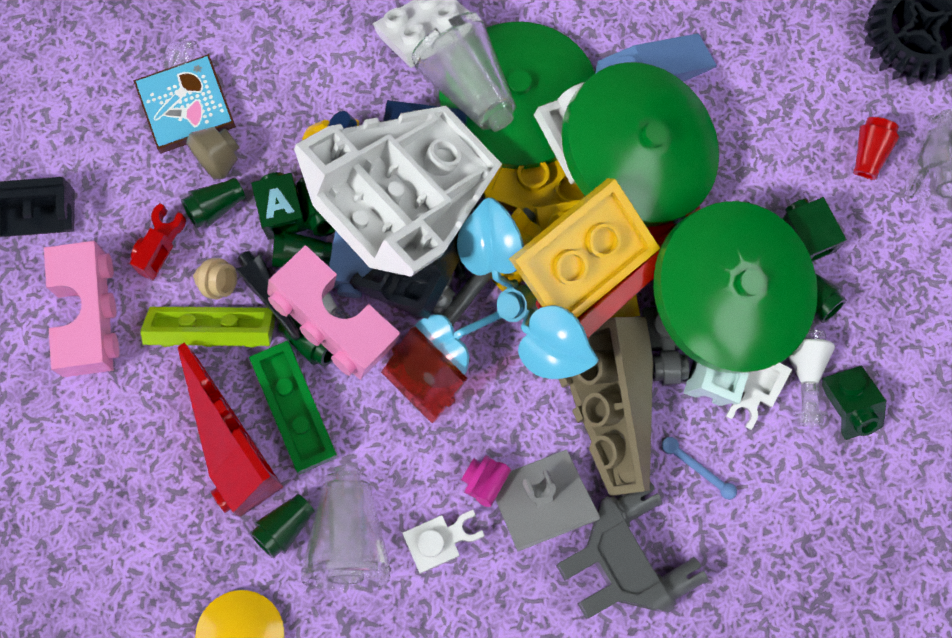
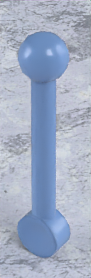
[662,437,737,500]

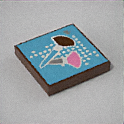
[133,54,236,154]

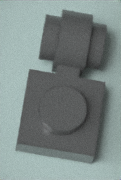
[642,307,689,385]

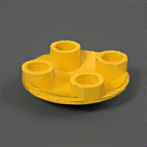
[195,590,285,638]

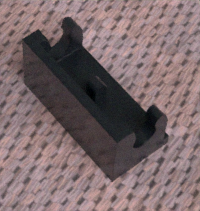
[0,177,75,237]

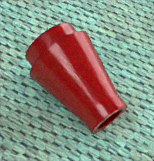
[853,117,900,180]

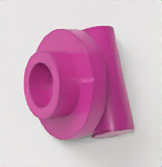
[461,455,511,507]

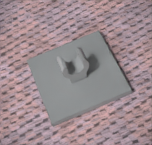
[495,449,600,552]

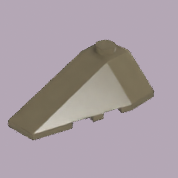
[558,317,653,496]

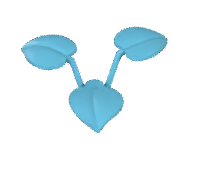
[405,197,599,386]

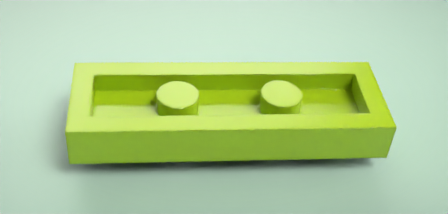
[140,307,275,347]

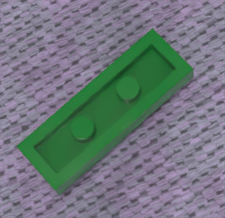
[249,340,338,475]

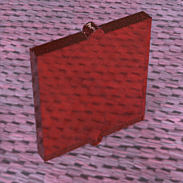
[381,326,468,423]

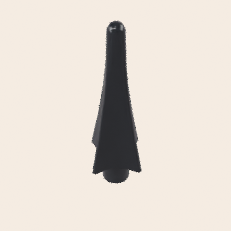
[236,251,301,341]

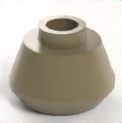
[186,127,239,179]

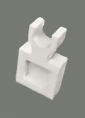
[725,363,792,430]
[403,510,485,574]

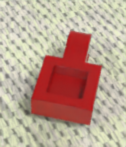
[129,203,186,281]

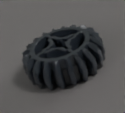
[863,0,952,86]

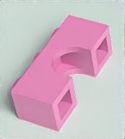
[44,241,119,377]
[267,245,401,380]

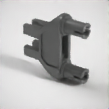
[556,482,709,619]

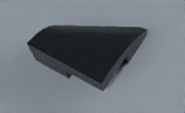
[349,234,460,319]

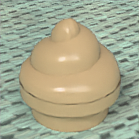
[193,258,237,300]

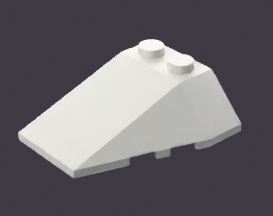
[294,106,502,277]

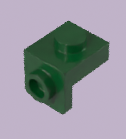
[822,365,887,440]

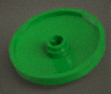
[439,22,595,169]
[562,62,719,227]
[653,201,817,374]

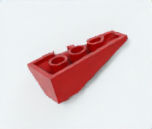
[177,342,283,517]

